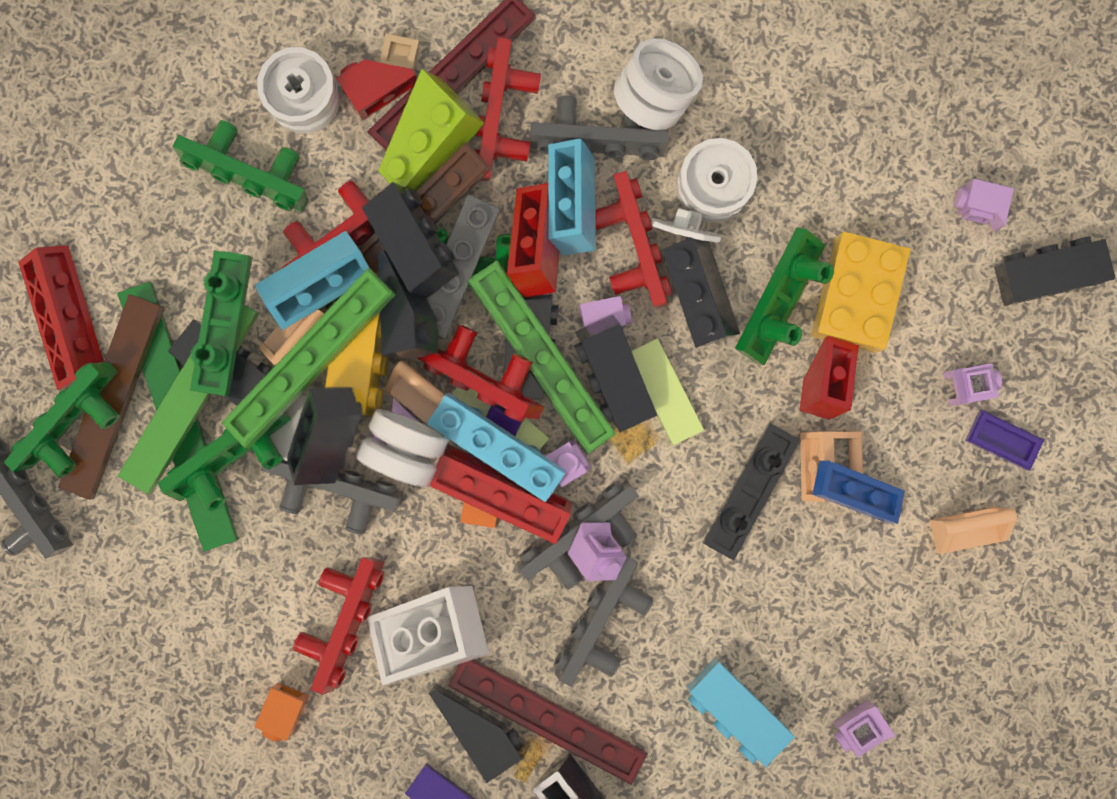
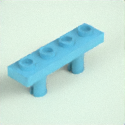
[426,392,566,502]

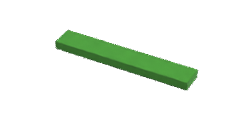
[467,260,616,454]
[221,268,396,448]
[118,305,260,494]

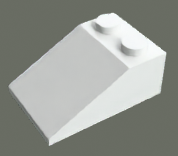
[367,586,489,685]

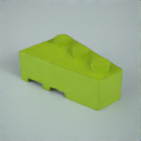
[378,69,484,191]

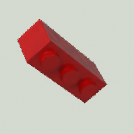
[507,183,560,297]

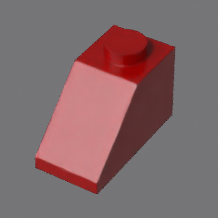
[336,59,417,120]
[799,336,859,420]

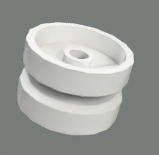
[614,38,703,130]
[257,47,341,134]
[676,138,758,223]
[356,409,449,487]

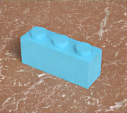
[548,138,596,256]
[255,231,370,331]
[687,658,795,767]

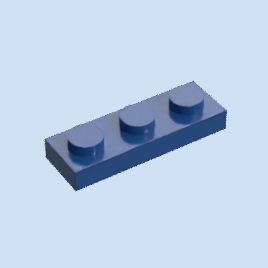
[812,461,905,524]

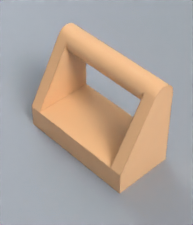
[259,309,325,365]
[385,360,445,428]
[800,432,863,502]
[930,506,1017,554]

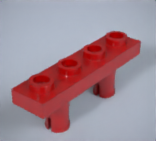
[474,37,541,181]
[595,171,673,309]
[279,180,374,270]
[417,324,544,422]
[293,557,385,695]

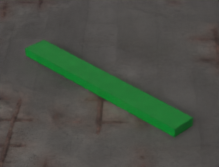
[117,282,239,552]

